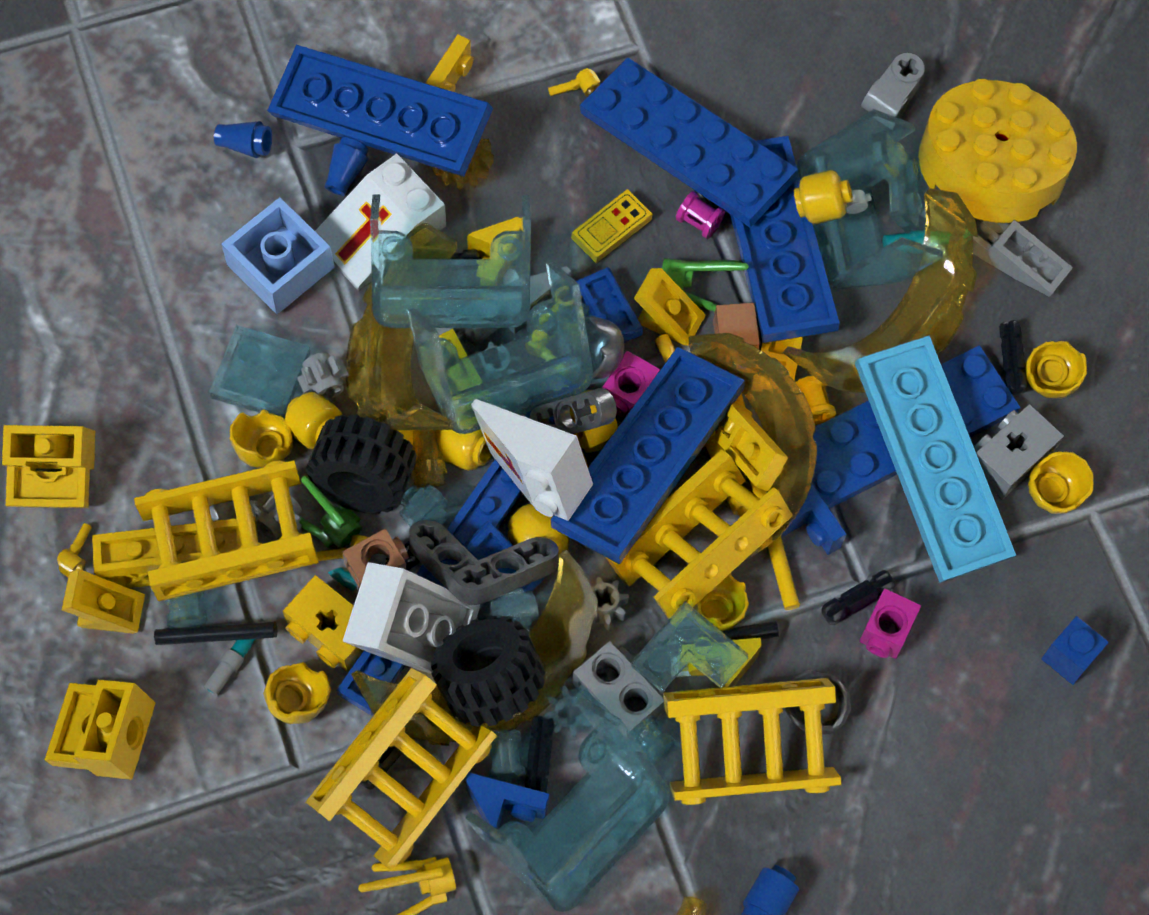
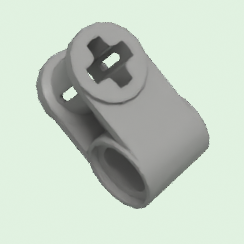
[861,53,925,126]

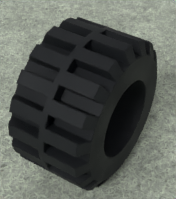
[306,415,417,514]
[431,615,545,727]

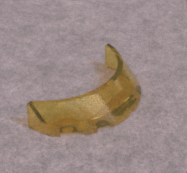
[783,188,978,393]
[346,222,457,430]
[689,333,817,561]
[351,550,597,746]

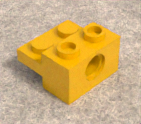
[2,425,96,508]
[44,680,156,780]

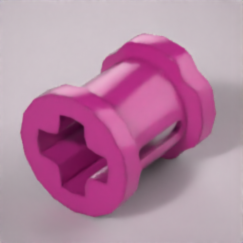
[676,191,725,239]

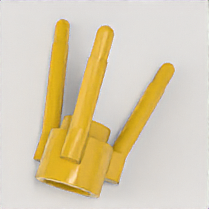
[358,856,456,915]

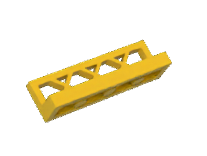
[92,516,258,588]

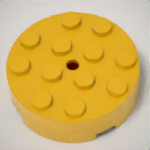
[918,79,1077,223]

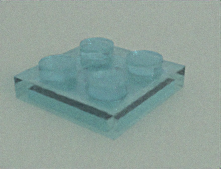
[209,325,311,419]

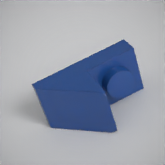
[780,470,846,555]
[466,773,549,840]

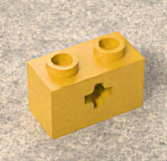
[283,575,364,673]

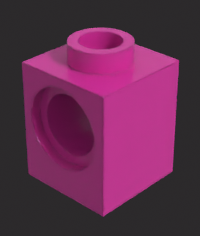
[602,351,660,417]
[859,588,921,659]

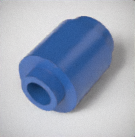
[741,865,799,915]

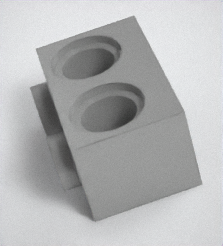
[572,641,664,743]

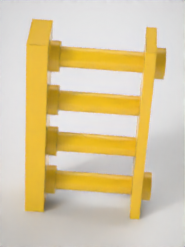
[605,449,793,624]
[134,460,319,601]
[305,668,497,871]
[663,678,841,805]

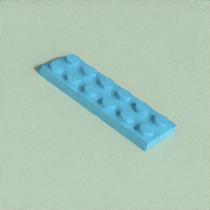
[854,335,1016,583]

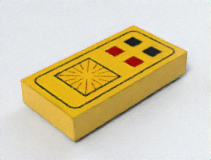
[571,189,653,264]

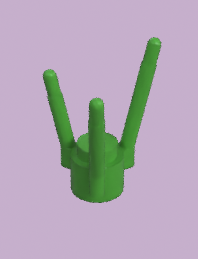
[662,258,749,312]
[298,476,362,549]

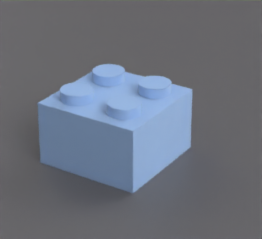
[221,197,334,314]

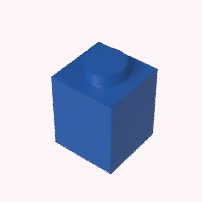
[1041,616,1109,685]

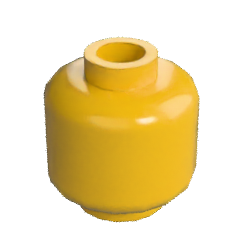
[794,170,853,224]
[285,392,342,450]
[434,414,492,471]

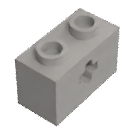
[974,404,1064,500]

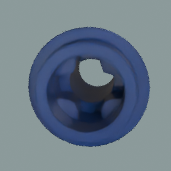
[214,121,272,158]
[324,137,368,196]

